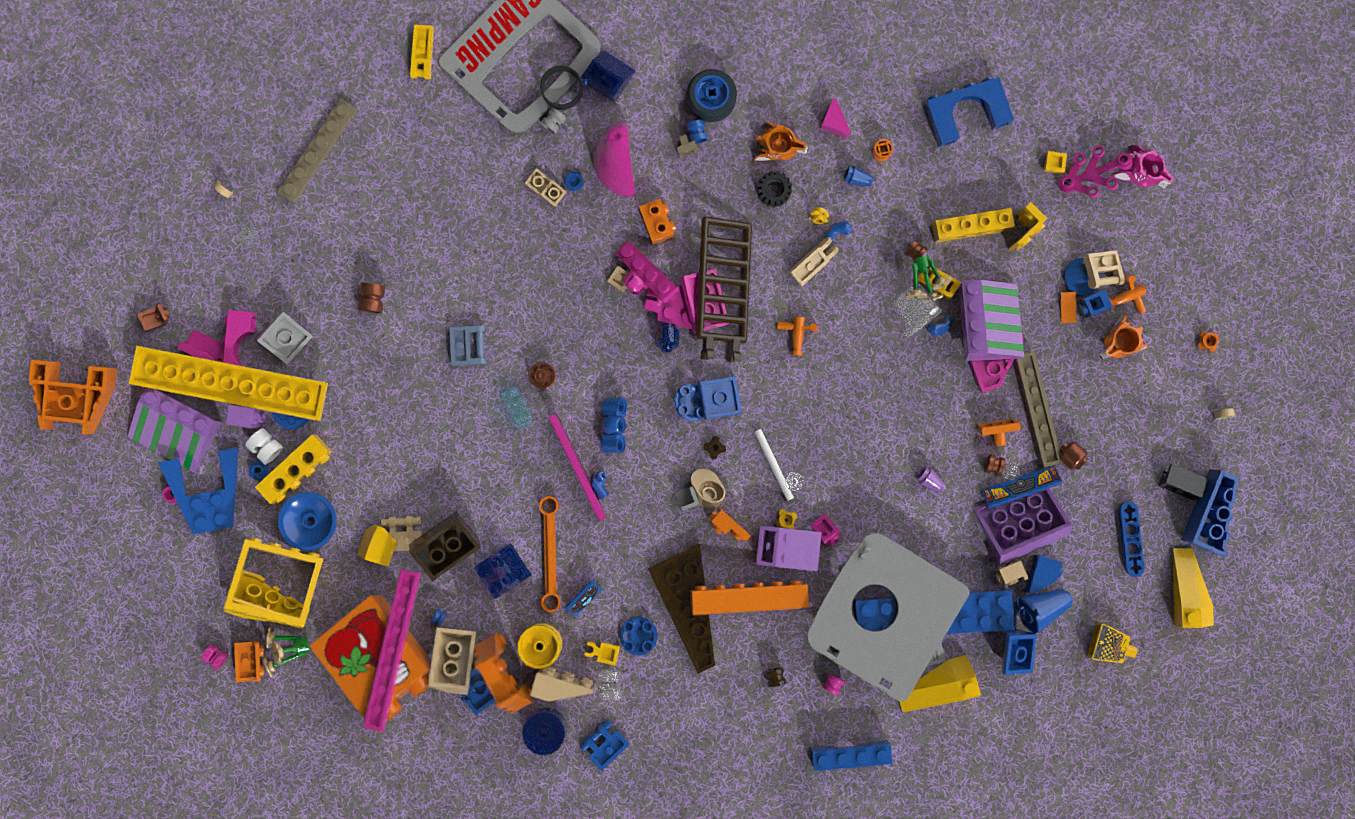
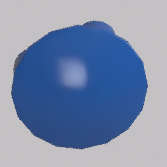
[1063,258,1103,296]
[674,384,704,421]
[620,617,658,656]

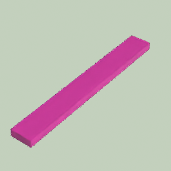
[363,569,421,732]

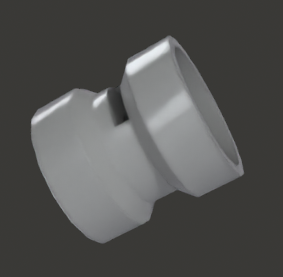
[540,107,567,134]

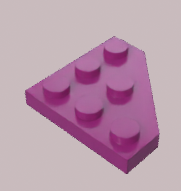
[962,333,1024,393]

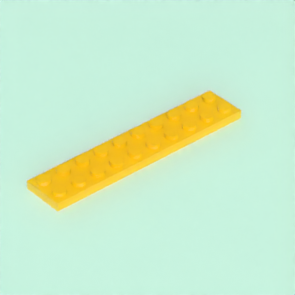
[128,346,328,421]

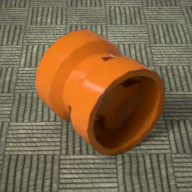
[872,139,893,162]

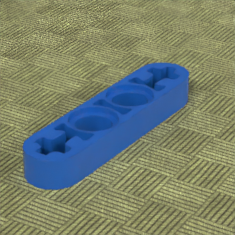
[1118,502,1144,577]

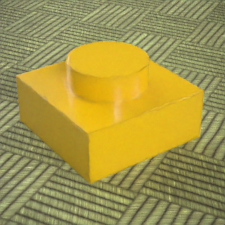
[1044,151,1067,174]

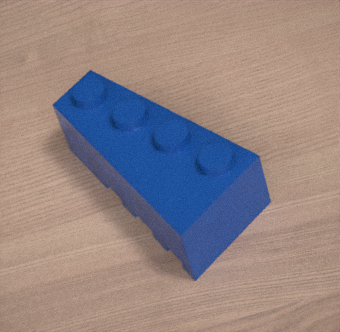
[1181,469,1238,557]

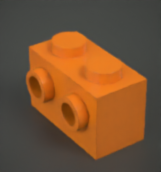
[639,199,676,245]

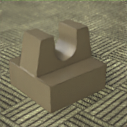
[677,134,697,159]

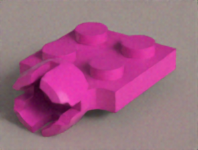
[643,286,692,329]

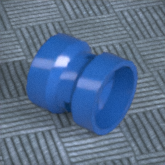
[686,120,708,144]

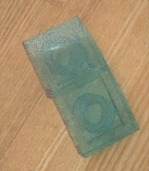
[499,385,534,430]

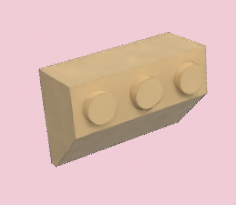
[428,627,476,695]

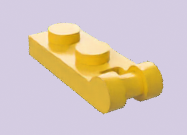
[410,24,434,80]

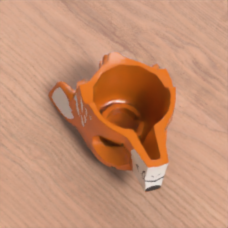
[753,122,808,162]
[1099,314,1148,360]

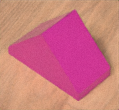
[821,98,851,138]

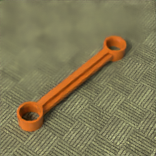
[539,496,561,612]

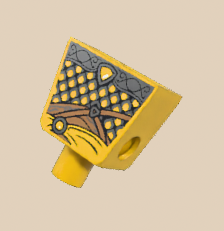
[1087,622,1138,663]

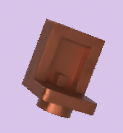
[137,303,170,333]

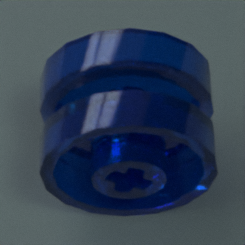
[522,707,568,756]

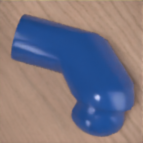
[824,221,852,240]
[927,315,954,336]

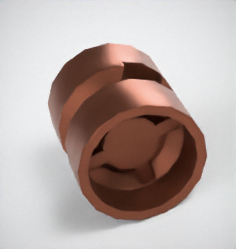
[357,282,386,313]

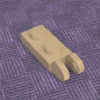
[788,237,839,286]

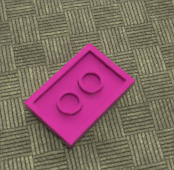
[680,269,729,333]

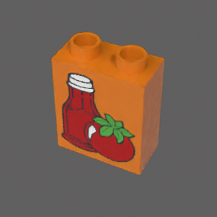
[310,595,432,722]

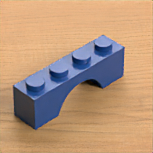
[811,740,893,771]

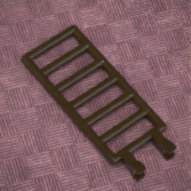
[696,216,752,362]

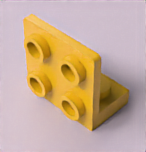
[1008,202,1048,251]

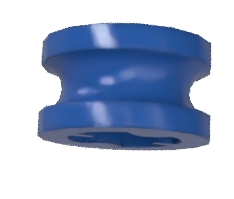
[430,608,447,628]

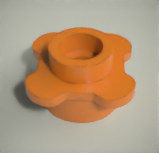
[1197,331,1219,352]

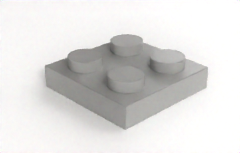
[256,311,313,364]

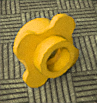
[809,207,829,224]
[776,509,797,529]

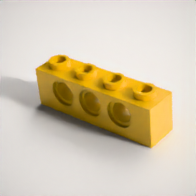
[932,208,1015,243]
[255,434,332,504]

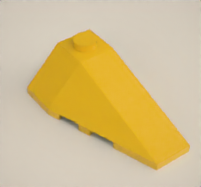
[1172,548,1214,628]
[224,570,310,623]
[899,655,981,712]

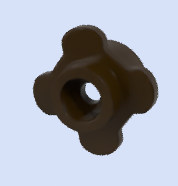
[703,436,726,459]

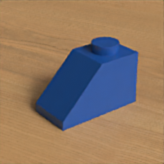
[1025,554,1063,594]

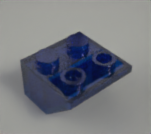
[582,50,636,102]

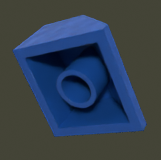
[1001,629,1037,675]

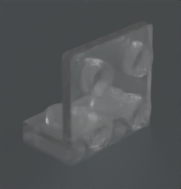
[891,282,942,339]

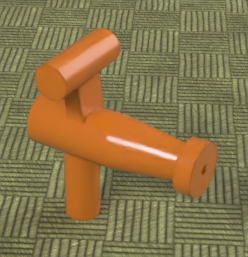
[1109,275,1146,313]
[777,317,818,356]

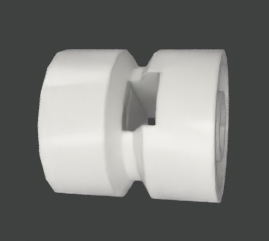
[245,428,283,465]

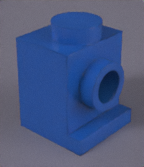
[1079,290,1113,318]

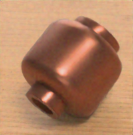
[1059,442,1088,470]

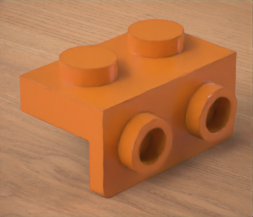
[234,640,264,682]

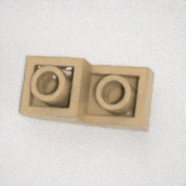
[524,168,567,207]

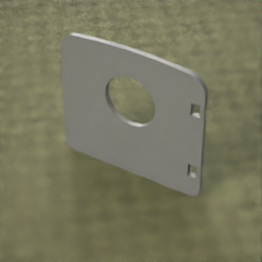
[807,533,969,701]

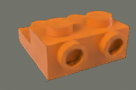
[708,509,751,541]

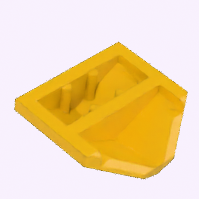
[357,525,397,566]

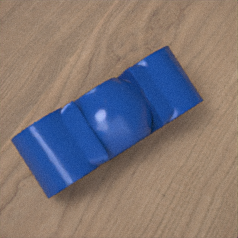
[600,398,627,453]

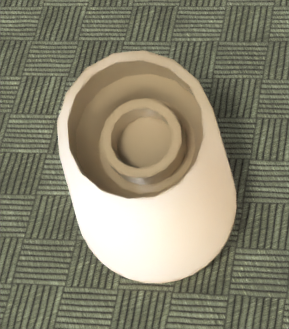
[691,469,726,509]

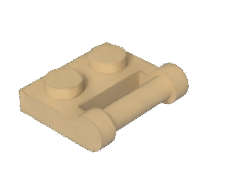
[1083,250,1125,289]

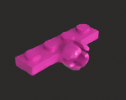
[615,241,679,303]

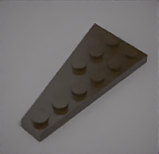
[648,543,715,674]

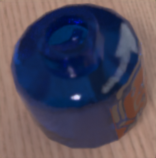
[654,323,680,353]

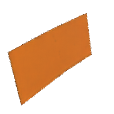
[1061,292,1077,323]

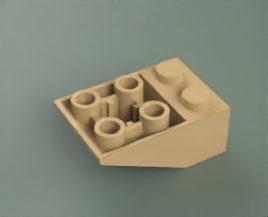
[530,666,596,701]

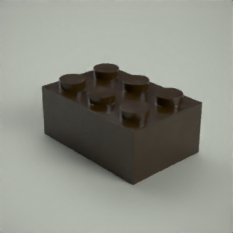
[409,511,481,581]

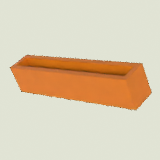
[690,580,809,615]

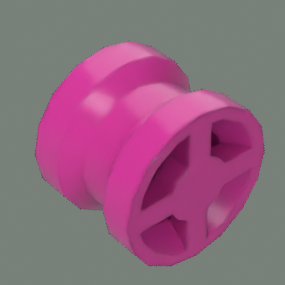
[821,673,845,696]

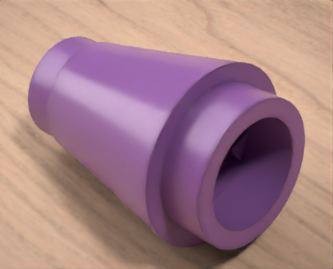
[916,467,946,493]

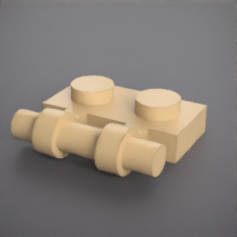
[381,516,422,551]

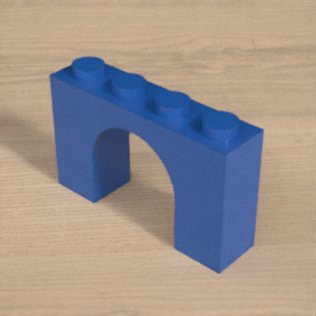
[924,77,1014,148]

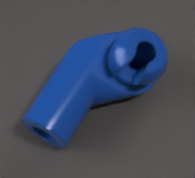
[592,471,609,500]

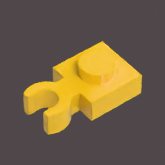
[584,641,620,666]

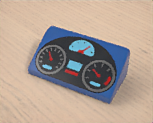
[565,580,602,616]

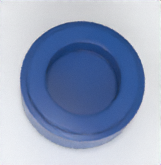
[564,172,584,192]

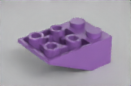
[756,526,822,571]

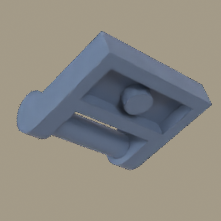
[450,326,486,366]

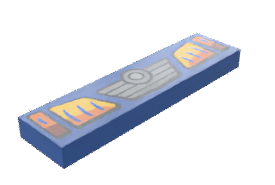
[981,465,1062,509]

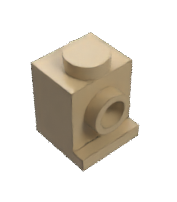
[995,560,1028,585]

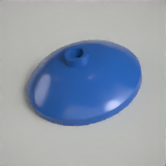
[278,492,337,550]

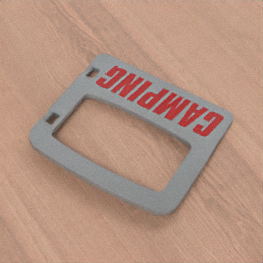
[439,0,601,133]

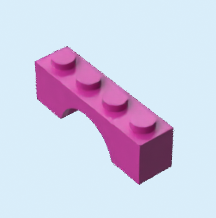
[221,310,257,367]

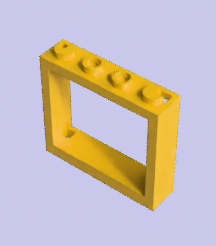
[224,538,323,629]

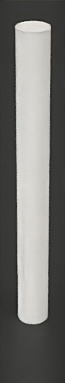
[754,429,794,501]

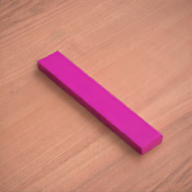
[549,414,607,521]

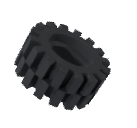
[757,171,792,207]

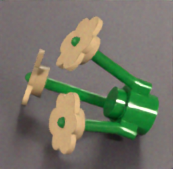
[905,255,952,303]
[264,626,310,678]

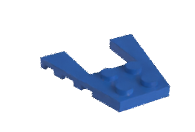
[158,448,239,534]

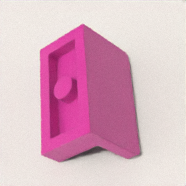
[177,330,225,362]

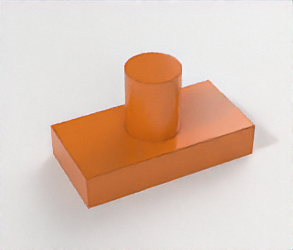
[977,419,1021,446]

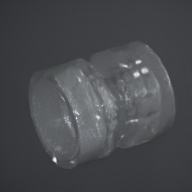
[597,669,624,701]

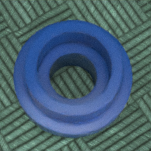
[249,461,269,480]

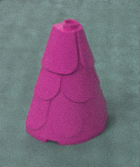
[593,121,635,197]

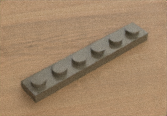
[277,98,357,204]
[1015,351,1063,467]

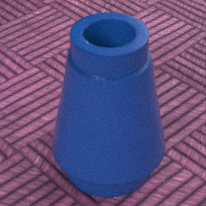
[844,166,873,187]

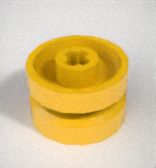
[518,623,563,669]

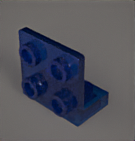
[474,543,531,599]

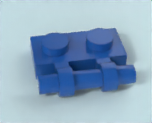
[580,719,630,771]

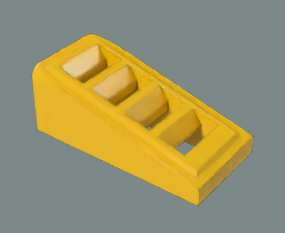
[918,267,961,300]

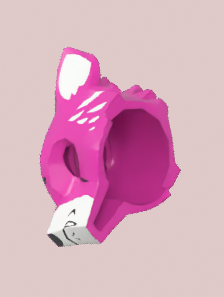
[1111,145,1174,189]

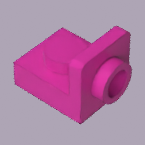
[810,514,842,547]

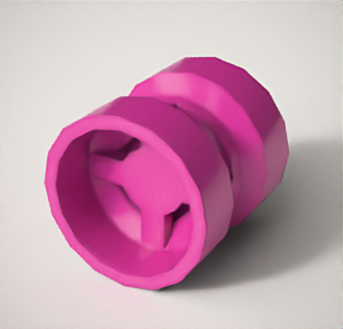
[200,644,229,671]

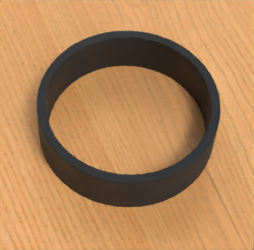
[540,65,583,110]

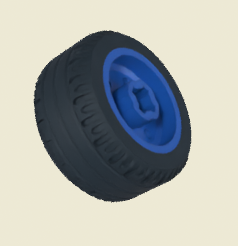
[687,69,737,122]

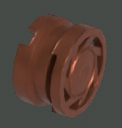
[529,362,557,389]

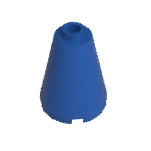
[1016,589,1073,634]

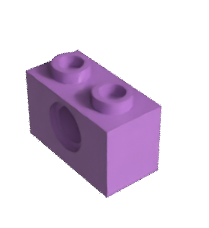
[226,405,266,428]

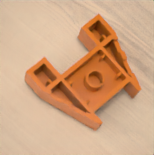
[29,360,118,435]
[474,632,535,714]

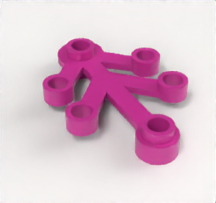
[1058,145,1133,198]

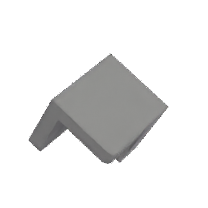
[675,486,699,511]

